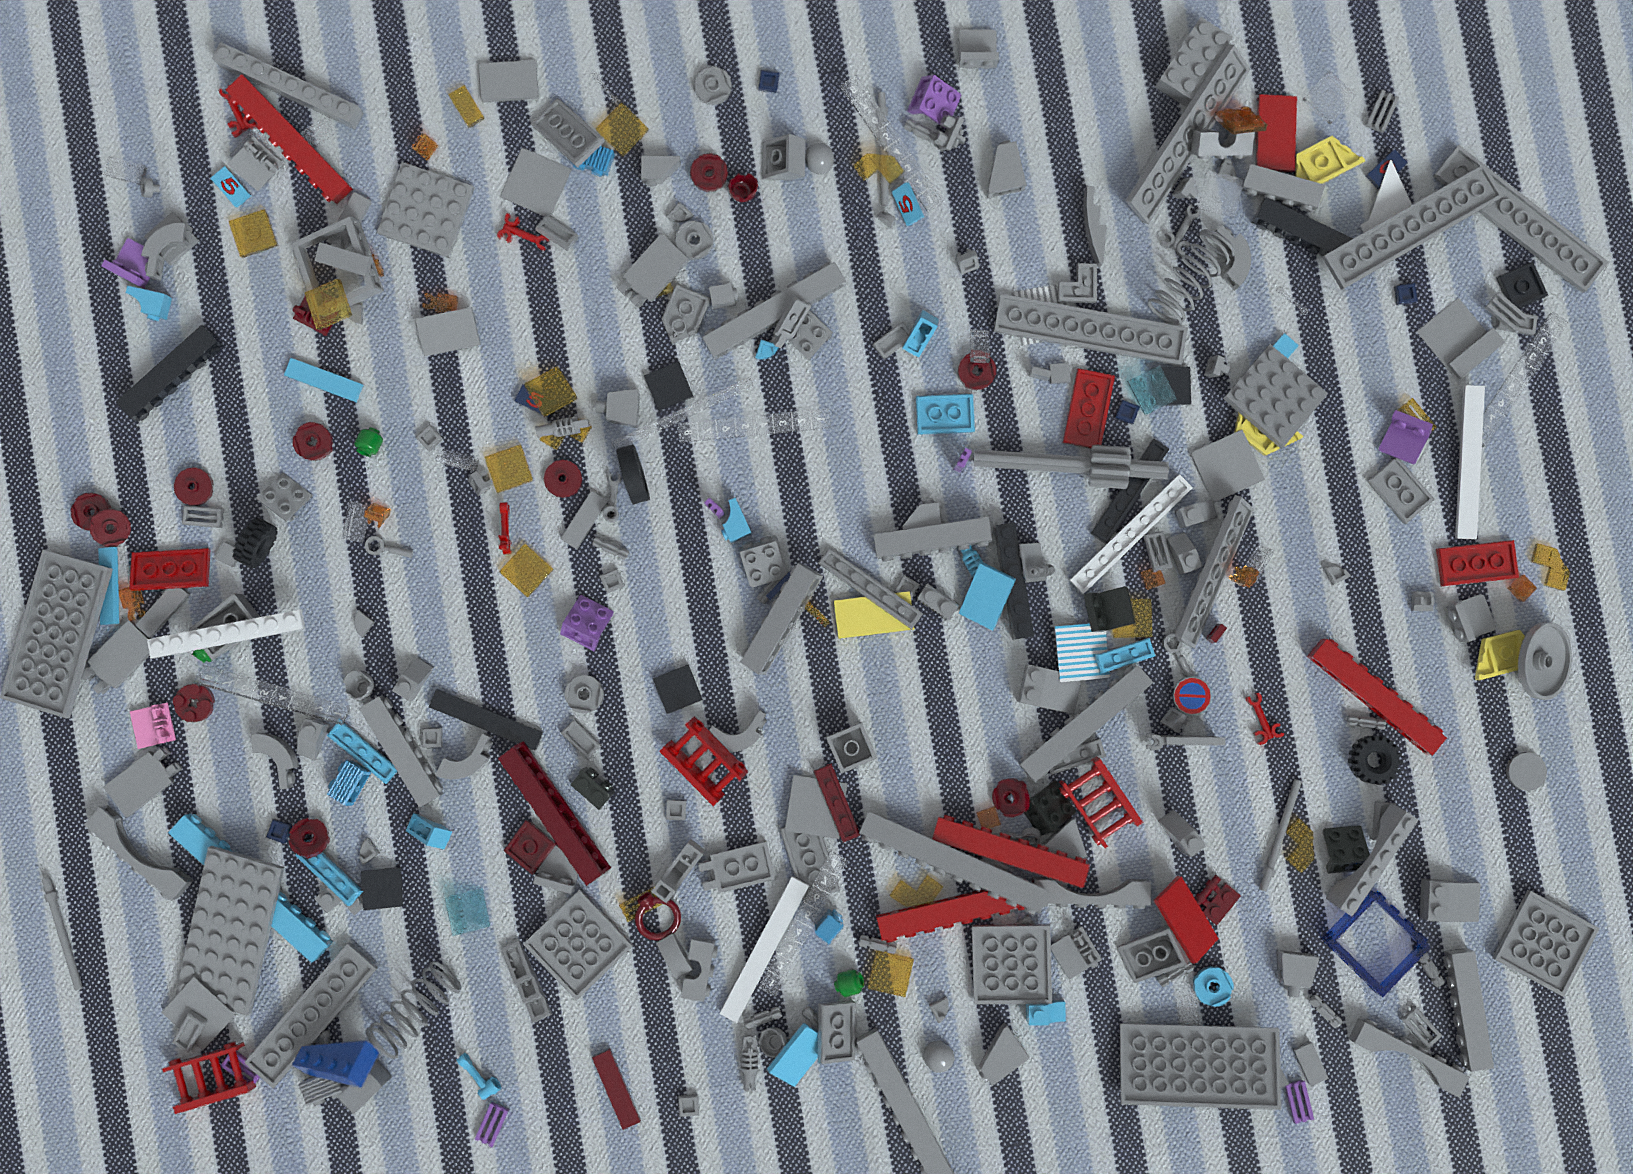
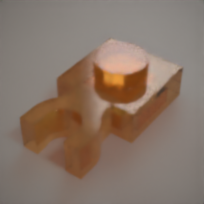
[422,293,458,313]
[1228,566,1260,588]
[119,587,145,621]

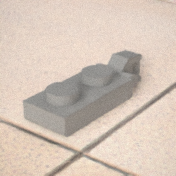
[771,296,811,348]

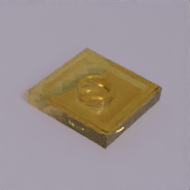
[595,102,649,157]
[229,209,278,258]
[305,279,352,330]
[524,366,577,417]
[485,444,534,493]
[499,544,554,598]
[1113,599,1153,638]
[867,950,914,997]

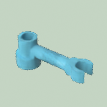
[457,1053,502,1100]

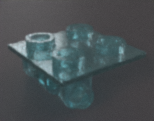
[1127,366,1177,415]
[445,888,490,936]

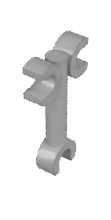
[1160,204,1201,257]

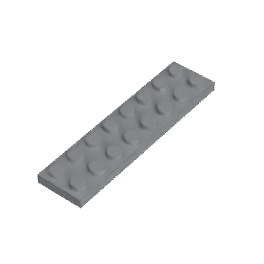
[1174,495,1254,649]
[244,942,378,1088]

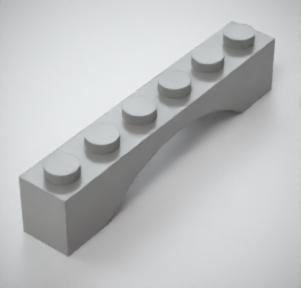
[1326,803,1418,916]
[84,805,194,901]
[1032,877,1151,909]
[1348,1018,1470,1098]

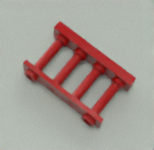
[659,716,749,806]
[1059,756,1144,849]
[162,1041,256,1114]

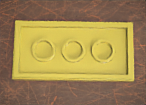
[834,591,914,639]

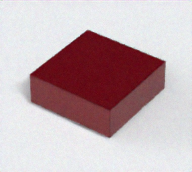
[1206,624,1227,643]

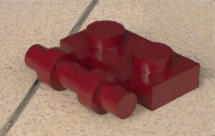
[1195,875,1241,925]

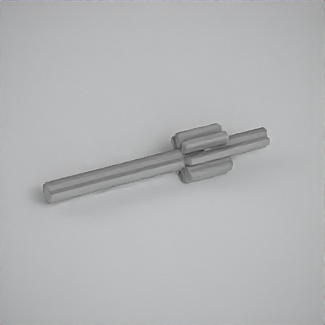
[974,445,1169,489]

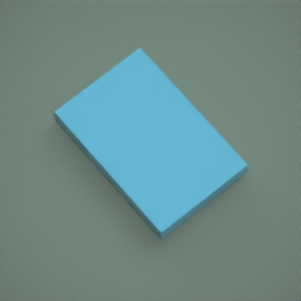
[916,394,975,435]
[958,562,1016,631]
[767,1023,818,1087]

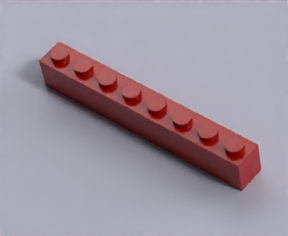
[225,74,353,204]
[1307,638,1447,756]
[932,814,1090,888]
[876,879,1027,943]

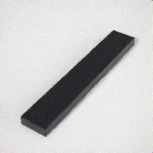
[1090,439,1169,544]
[429,689,544,750]

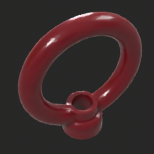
[635,892,681,941]

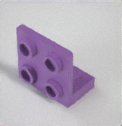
[907,75,961,128]
[101,238,150,289]
[1379,410,1433,465]
[560,595,614,651]

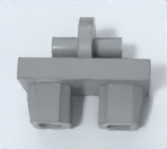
[933,115,966,152]

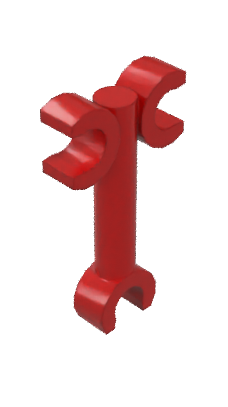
[219,85,256,137]
[497,213,549,251]
[499,502,512,555]
[1246,693,1284,745]

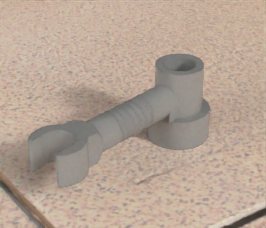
[603,473,622,523]

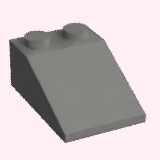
[188,594,260,660]
[1018,665,1081,714]
[1419,878,1481,922]
[1118,925,1190,983]

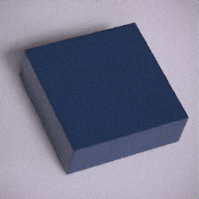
[758,70,780,93]
[1394,283,1418,305]
[1115,400,1140,425]
[266,819,293,844]

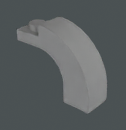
[709,710,767,752]

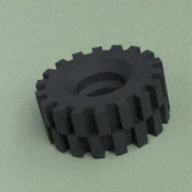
[232,517,278,569]
[1348,735,1403,785]

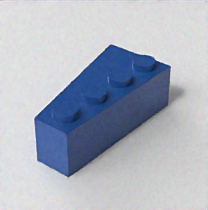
[292,1041,379,1088]

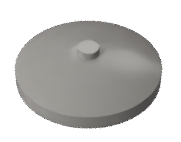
[1518,622,1572,700]

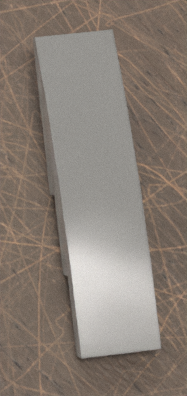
[1083,186,1107,267]
[501,940,552,1023]

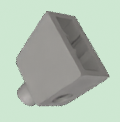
[595,389,640,428]
[1276,950,1319,998]

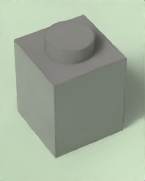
[709,283,738,310]

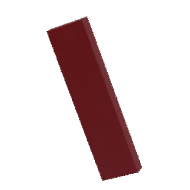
[813,764,861,843]
[592,1048,641,1130]

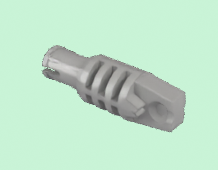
[535,416,590,438]
[741,1035,758,1091]

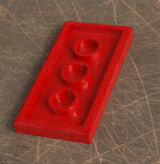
[1256,94,1297,172]
[1062,368,1115,449]
[1436,540,1519,587]
[129,548,211,591]
[1153,876,1219,963]

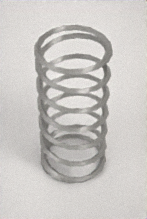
[1148,229,1235,326]
[366,962,461,1059]

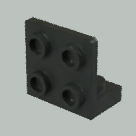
[1083,586,1136,632]
[570,767,615,810]
[1024,780,1076,836]
[1322,825,1370,874]

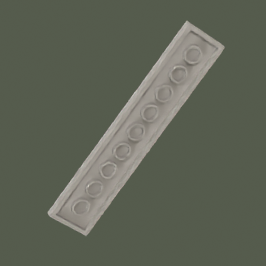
[1125,44,1250,224]
[1433,145,1609,293]
[1322,164,1504,290]
[993,294,1188,366]

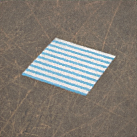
[1055,624,1110,682]

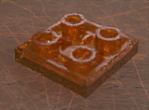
[1214,106,1268,135]

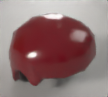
[728,173,758,202]

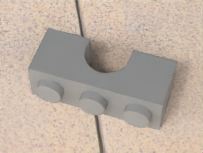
[1191,129,1255,159]
[681,936,718,1002]

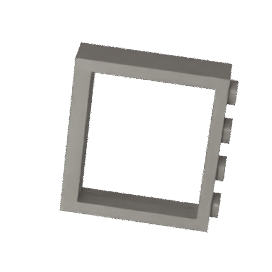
[292,216,384,317]

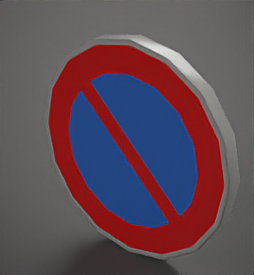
[1173,677,1212,715]

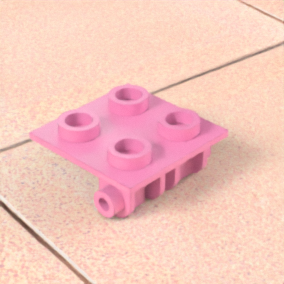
[130,703,176,749]

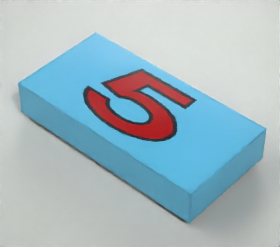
[211,166,251,208]
[892,182,924,226]

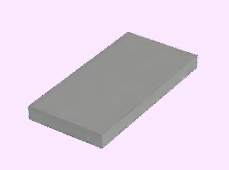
[531,98,605,168]
[779,827,840,902]

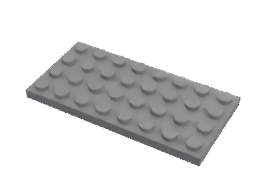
[0,550,113,718]
[176,846,285,1016]
[1120,1023,1282,1110]

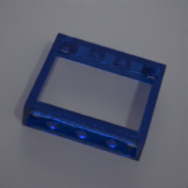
[1321,890,1431,997]

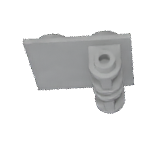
[227,137,283,191]
[788,310,833,360]
[256,473,313,522]
[1019,543,1055,583]
[1051,926,1102,980]

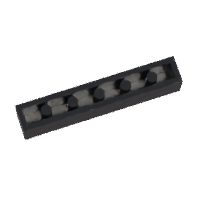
[1251,197,1353,256]
[116,325,223,422]
[993,522,1034,640]

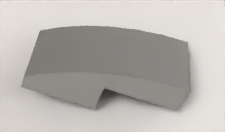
[657,933,693,979]

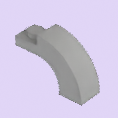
[141,223,193,281]
[1212,225,1251,291]
[251,733,299,789]
[435,733,493,779]
[651,839,706,903]

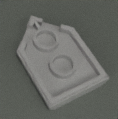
[662,284,711,344]

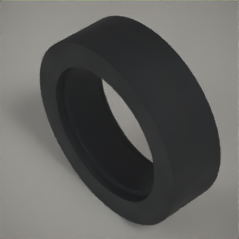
[616,444,650,505]

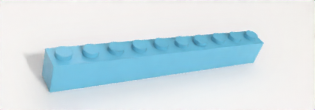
[168,814,333,963]

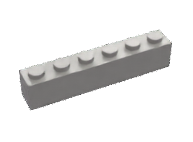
[874,517,992,562]
[741,563,823,675]
[359,696,444,808]
[1443,948,1494,1072]

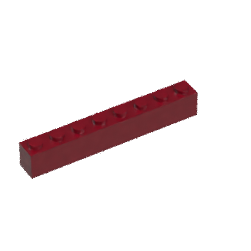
[498,741,611,886]

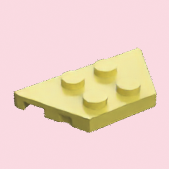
[1295,136,1365,184]
[1234,412,1303,456]
[1475,630,1525,680]

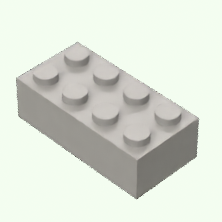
[1155,17,1233,108]

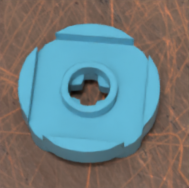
[1193,966,1234,1007]

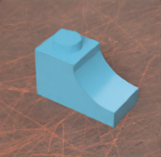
[126,286,172,321]
[902,310,939,358]
[721,498,752,543]
[406,813,452,849]
[1026,1000,1066,1026]

